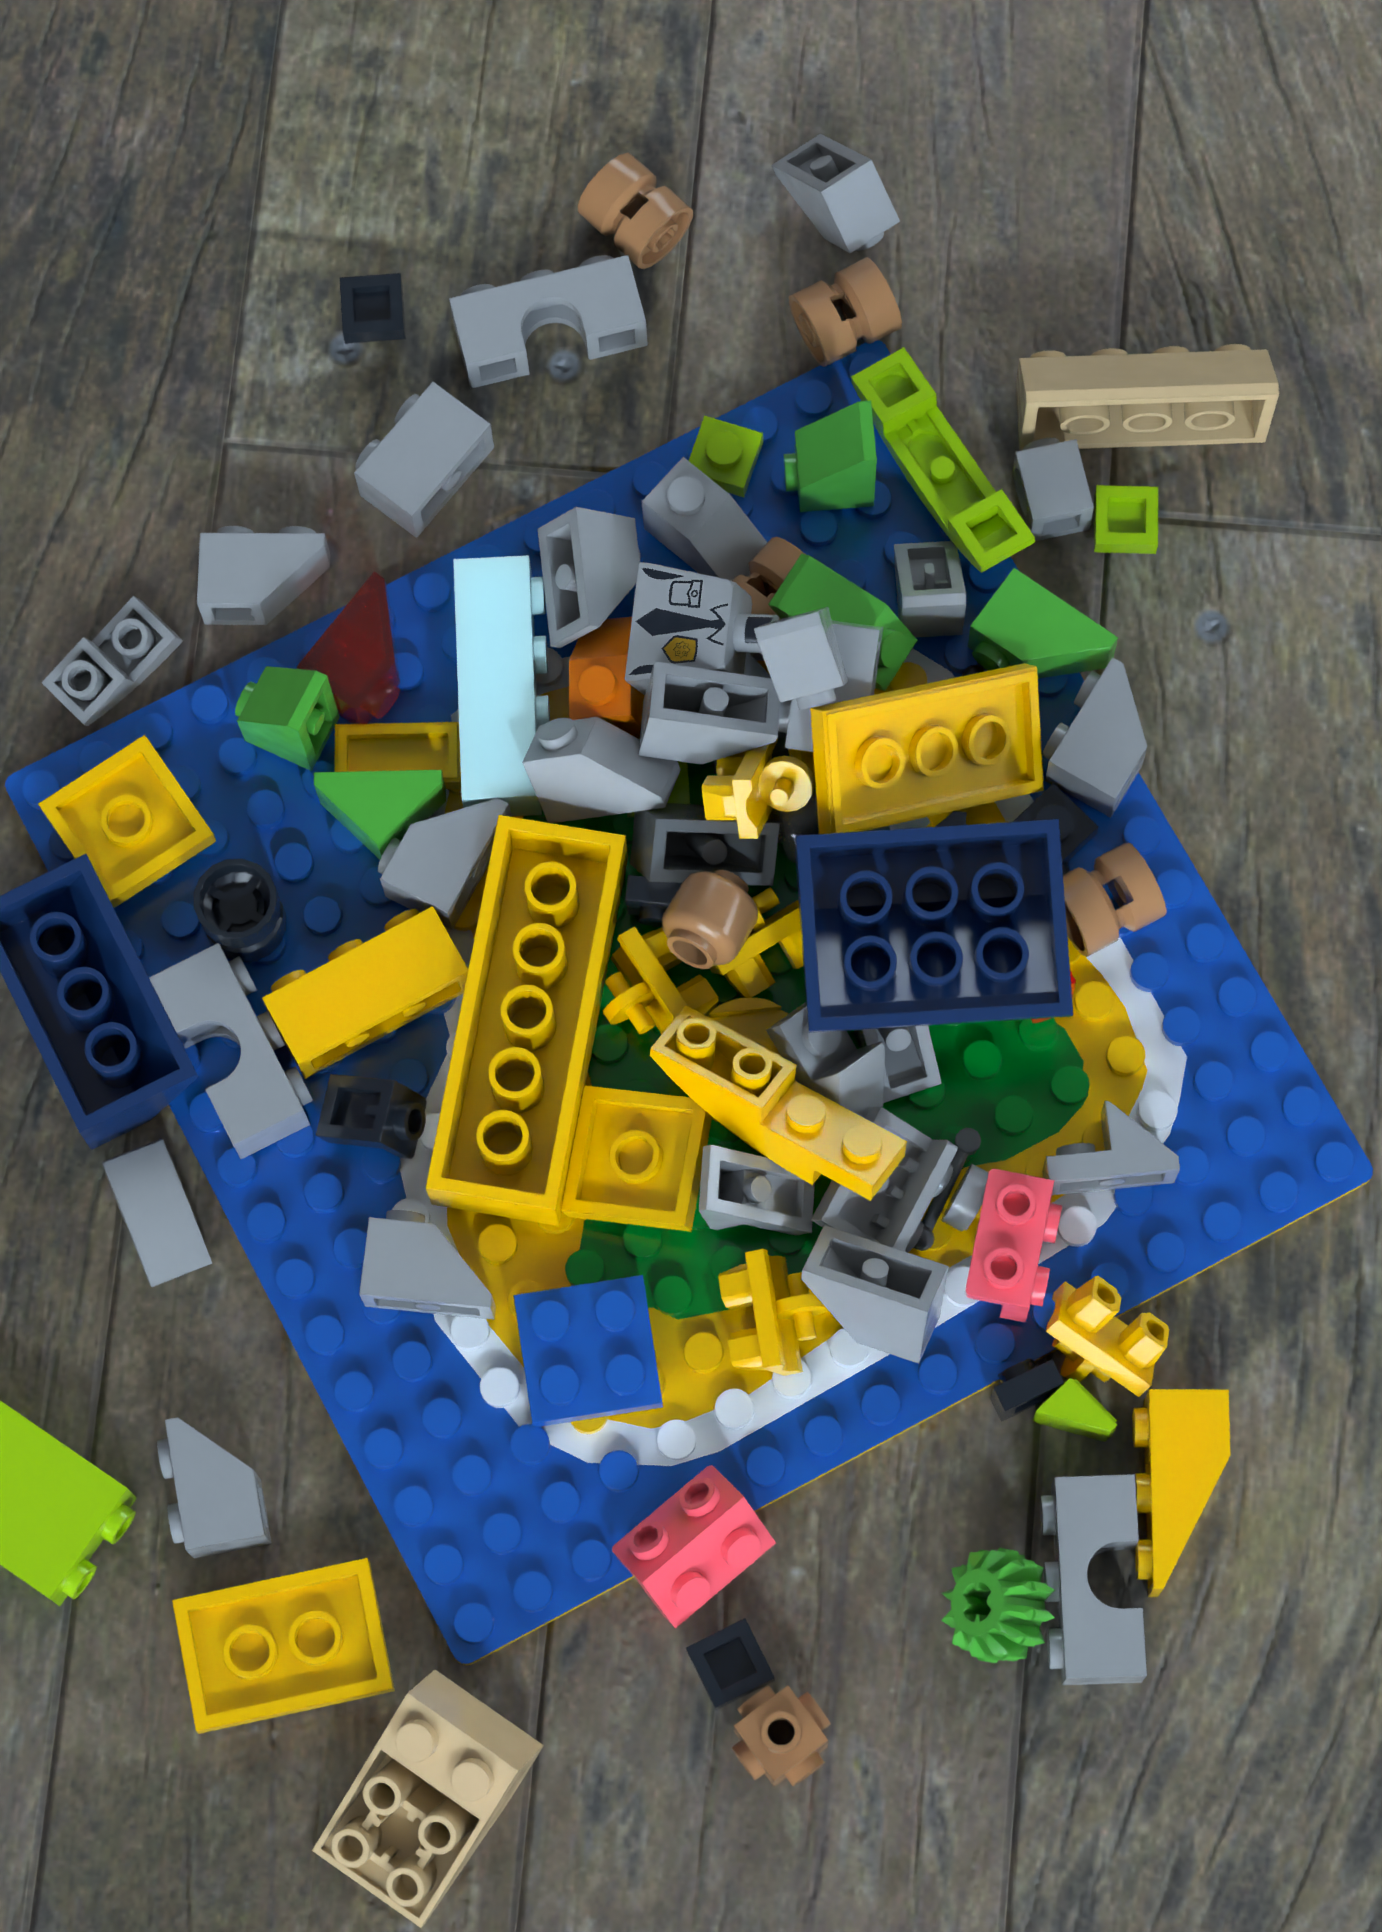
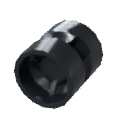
[194,859,286,962]

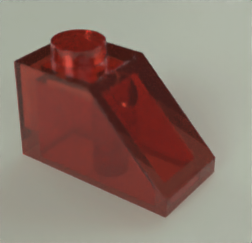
[296,571,400,724]

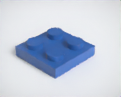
[514,1275,663,1428]

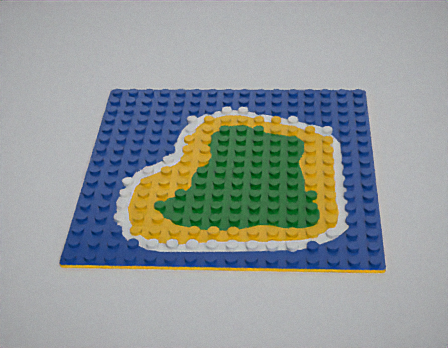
[5,340,1373,1665]

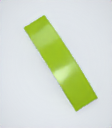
[851,347,1035,573]

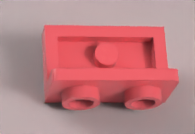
[965,1169,1062,1322]
[612,1465,776,1629]

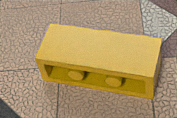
[262,906,468,1079]

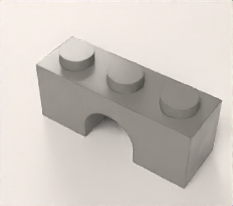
[449,255,648,389]
[149,943,313,1159]
[1040,1474,1147,1685]

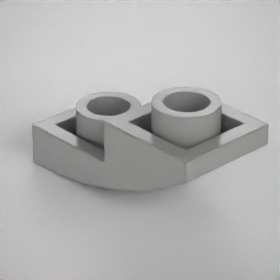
[42,596,183,726]
[101,1139,212,1287]

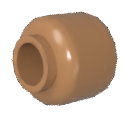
[662,870,758,969]

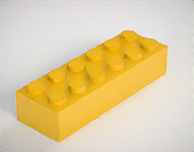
[426,815,628,1226]

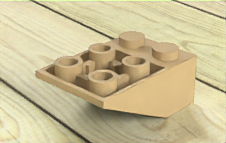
[312,1670,544,1928]

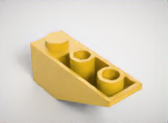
[1132,1389,1231,1597]

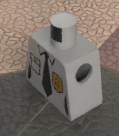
[625,562,779,695]

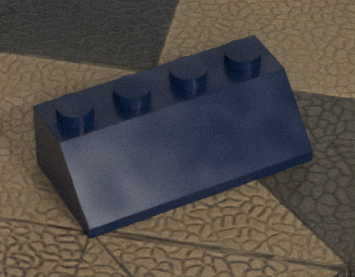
[0,854,198,1150]

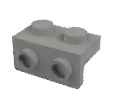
[811,1107,958,1252]

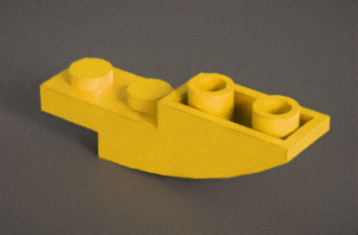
[650,1005,907,1201]

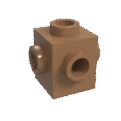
[731,1686,831,1787]

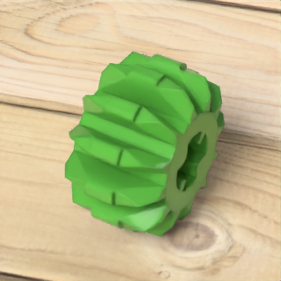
[941,1548,1055,1663]

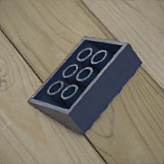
[795,819,1073,1033]

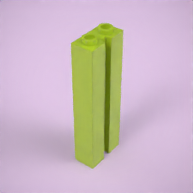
[0,1401,137,1607]

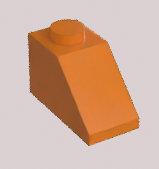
[569,617,645,739]

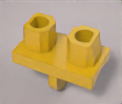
[702,738,815,839]
[710,887,803,998]
[603,926,719,1034]
[718,1249,828,1376]
[1046,1276,1169,1397]

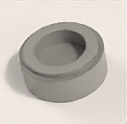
[941,1164,989,1232]

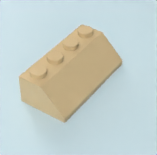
[1016,344,1279,451]

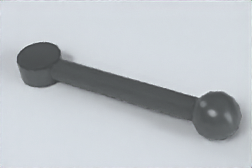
[913,1128,981,1251]

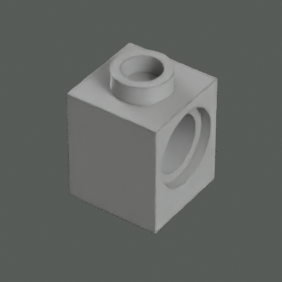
[1012,438,1094,541]

